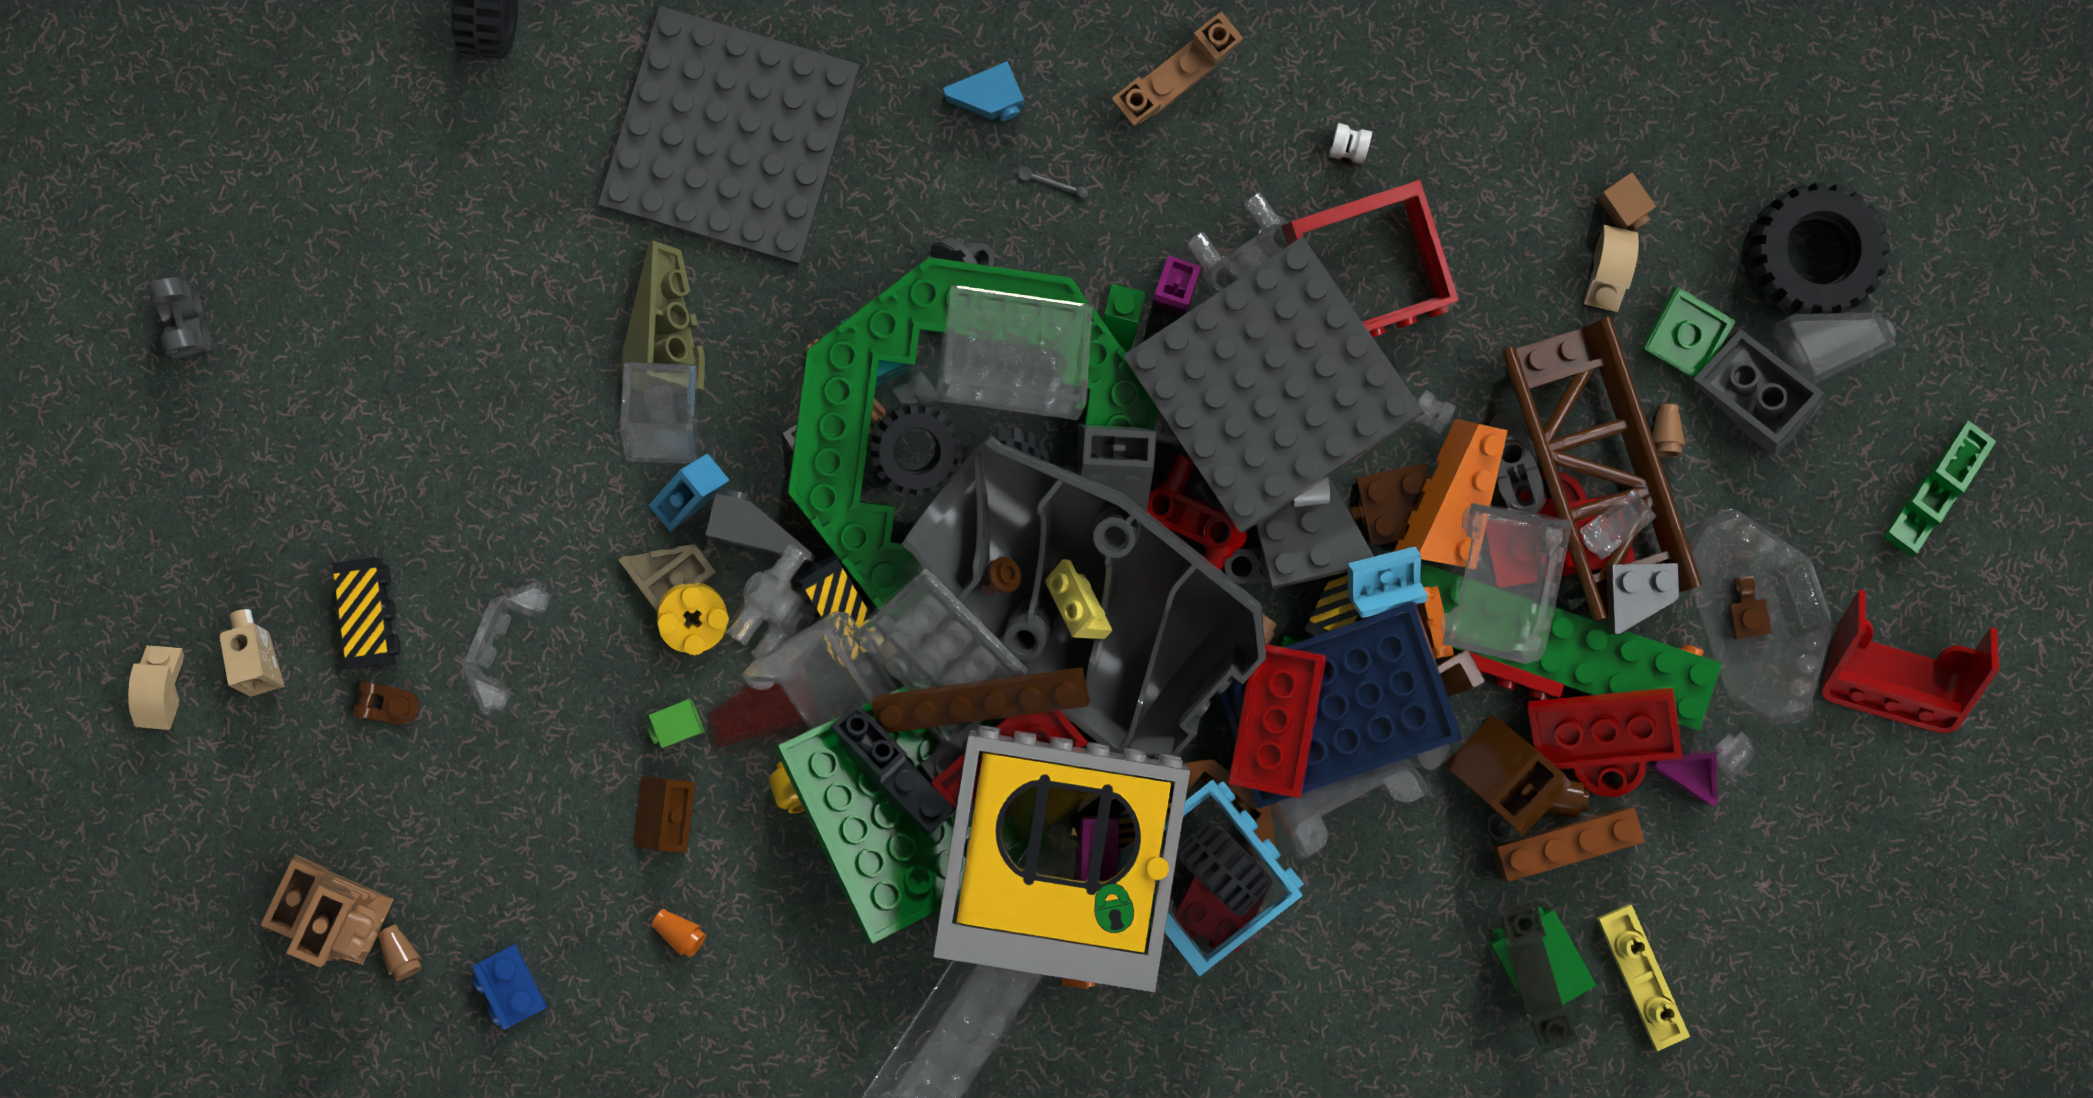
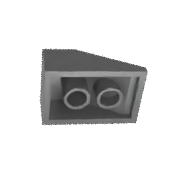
[1693,329,1824,458]
[705,489,817,563]

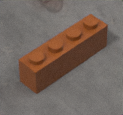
[1491,806,1645,882]

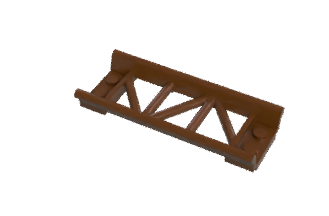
[1501,317,1703,621]

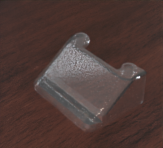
[742,611,898,730]

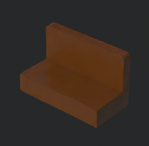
[1436,650,1485,697]
[633,776,696,853]

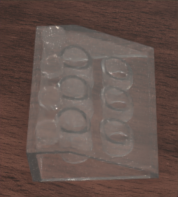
[936,285,1092,420]
[853,568,1029,733]

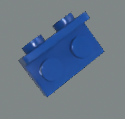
[471,944,548,1030]

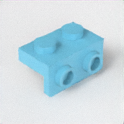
[1348,546,1428,618]

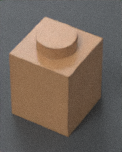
[1597,173,1656,231]

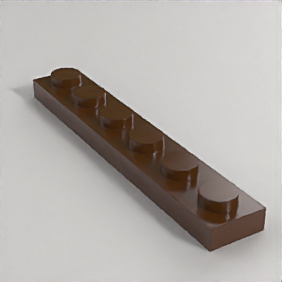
[871,667,1090,733]

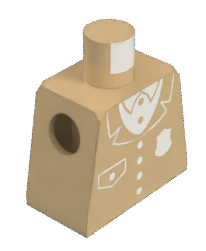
[220,609,285,697]

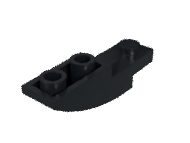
[830,703,956,837]

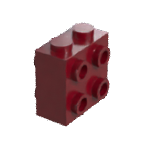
[1173,874,1268,953]

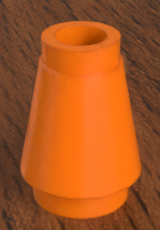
[651,909,706,958]

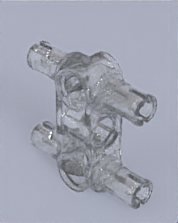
[1187,192,1289,295]
[726,543,814,666]

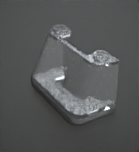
[1441,503,1571,664]
[1270,758,1430,859]

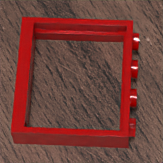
[1281,180,1459,337]

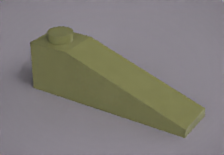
[621,240,705,392]

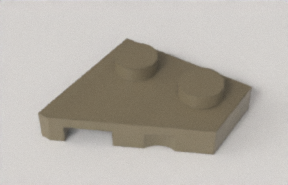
[619,544,717,611]

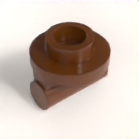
[980,557,1021,596]

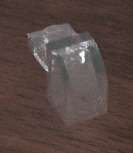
[1579,488,1656,560]

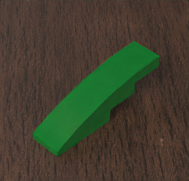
[1882,420,1996,558]

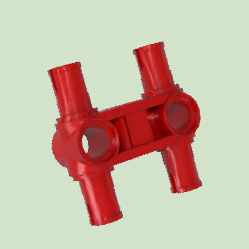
[1147,453,1247,571]

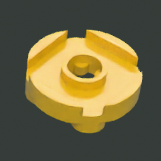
[656,582,729,655]

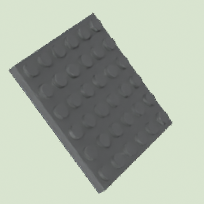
[598,6,860,265]
[1123,236,1424,534]

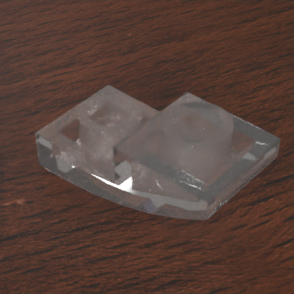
[1714,731,1755,784]

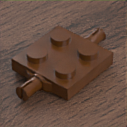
[1347,463,1429,546]

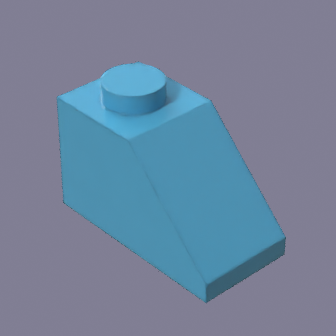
[943,61,1024,121]
[648,453,730,533]

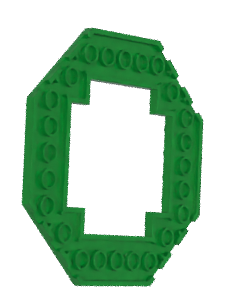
[788,257,1158,618]

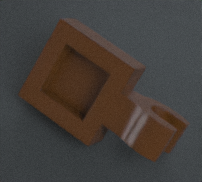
[1728,576,1772,639]

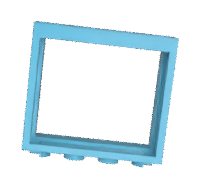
[1117,780,1304,977]

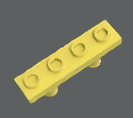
[1597,904,1690,1051]

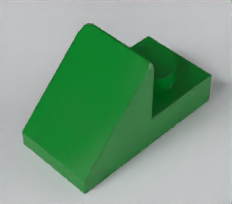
[1103,284,1146,353]

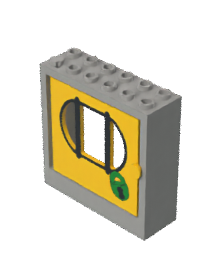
[933,725,1190,992]

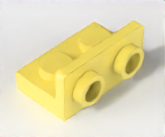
[1045,559,1113,639]

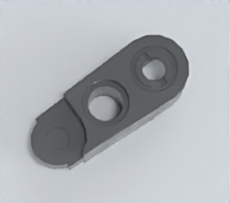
[1489,412,1547,517]

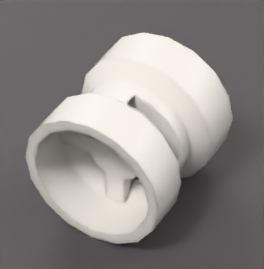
[1329,123,1372,166]

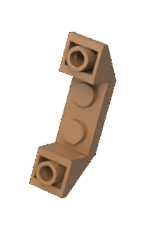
[1112,11,1243,127]

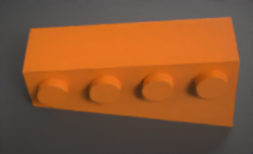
[1394,419,1508,569]

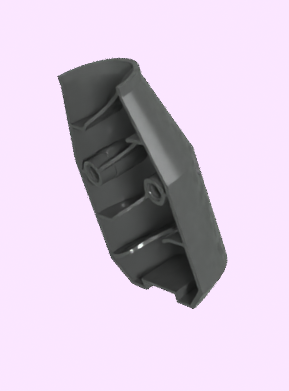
[901,434,1266,759]

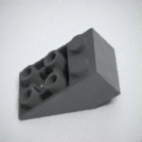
[1075,424,1156,511]

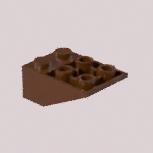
[1444,714,1571,837]

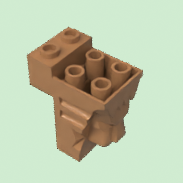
[261,854,394,968]

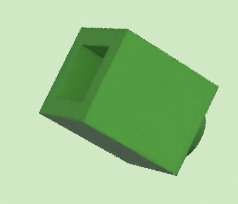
[647,699,705,748]

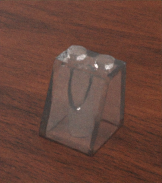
[1770,313,1897,384]
[620,362,699,464]

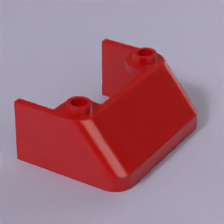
[1822,590,1999,733]

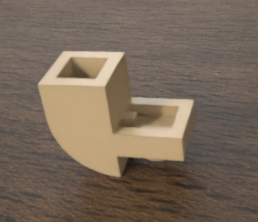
[1583,224,1639,312]
[128,645,184,730]

